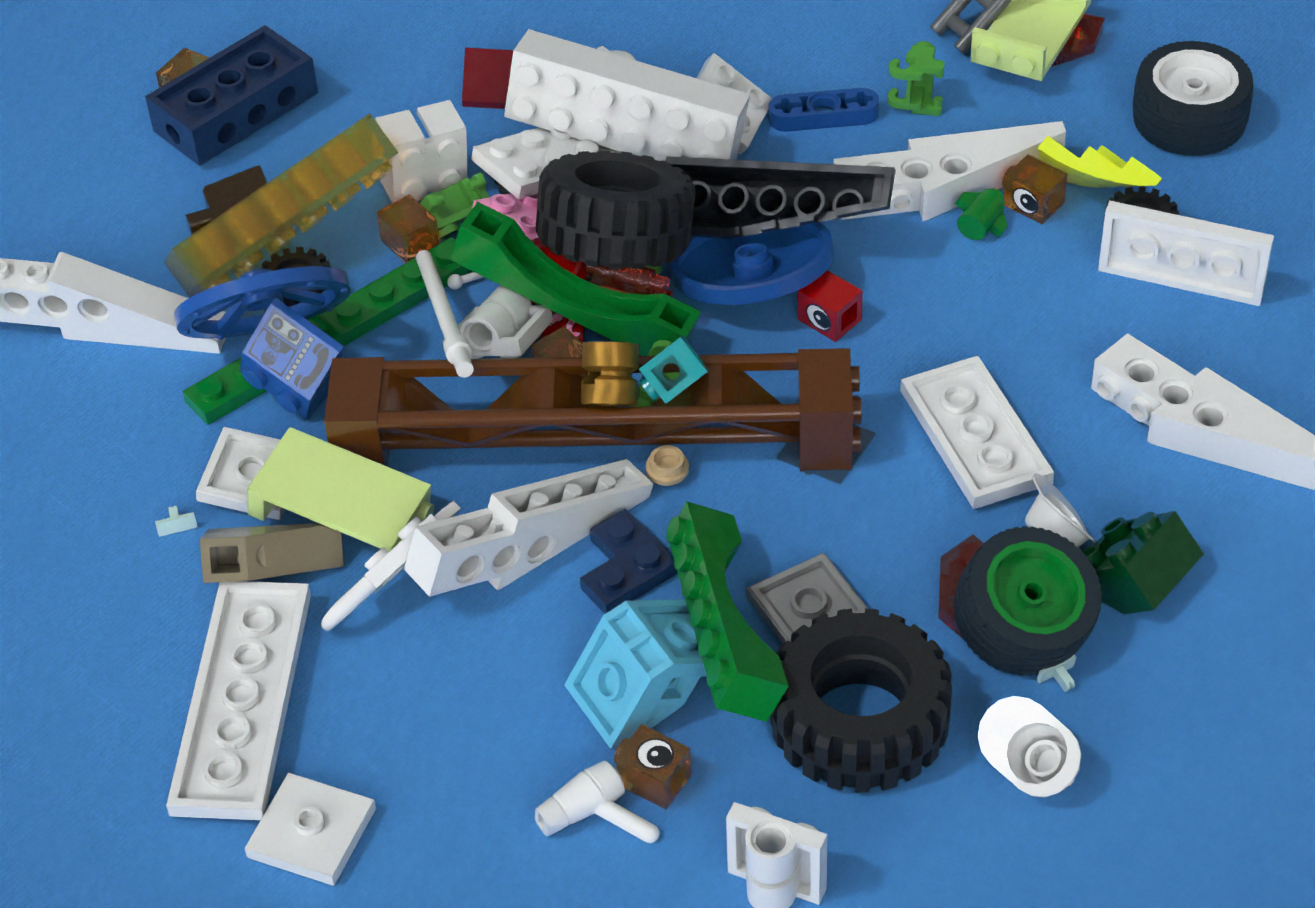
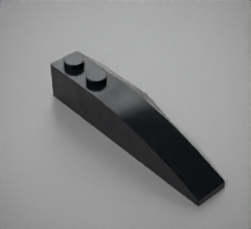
[665,156,896,239]

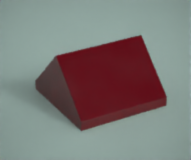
[462,47,513,109]

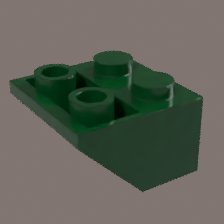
[1082,511,1204,614]

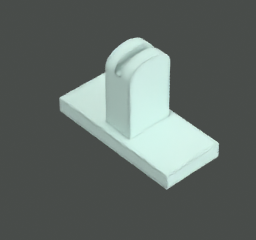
[155,505,198,537]
[1037,655,1077,692]

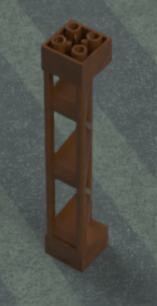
[324,348,862,472]

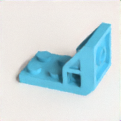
[564,599,749,749]

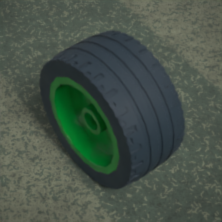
[953,526,1102,676]

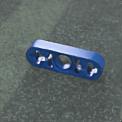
[769,88,879,132]

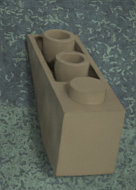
[200,523,344,583]

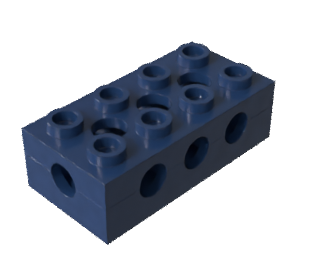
[145,25,318,166]

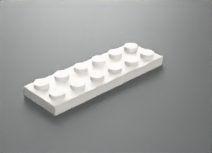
[166,581,311,820]

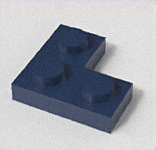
[580,508,678,614]

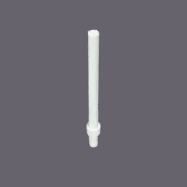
[416,250,474,378]

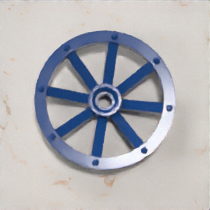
[174,266,351,340]

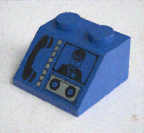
[240,298,344,420]

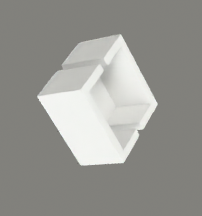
[376,100,468,207]

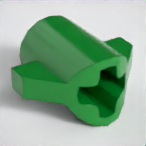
[954,188,1007,240]

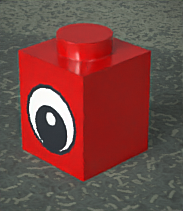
[797,270,863,342]

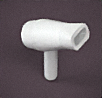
[535,761,660,843]

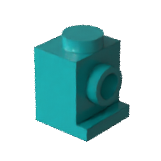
[639,335,709,404]

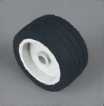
[1132,41,1253,156]

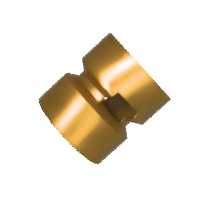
[581,342,639,406]

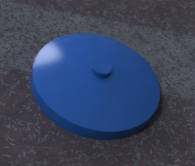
[670,222,834,305]

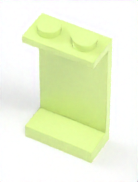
[970,0,1091,81]
[247,427,434,552]

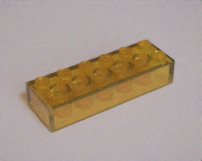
[164,113,398,298]

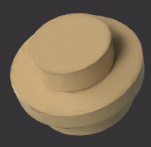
[646,445,689,486]

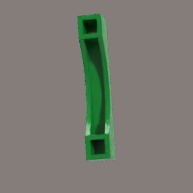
[450,201,701,356]
[666,501,789,722]

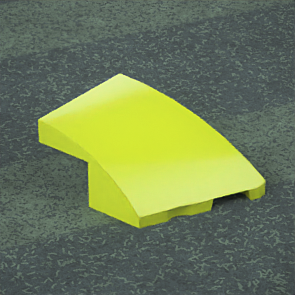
[1038,135,1162,188]

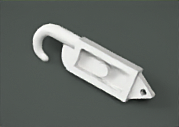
[321,500,461,631]

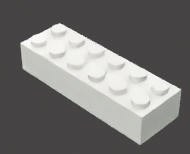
[504,29,750,161]

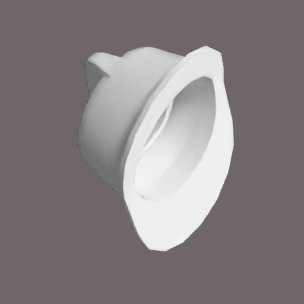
[1025,473,1097,547]
[978,696,1082,797]

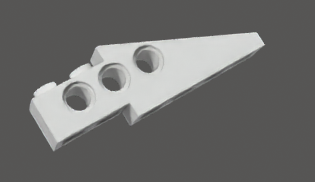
[833,121,1066,221]
[0,252,226,354]
[1091,333,1315,490]
[404,459,654,597]

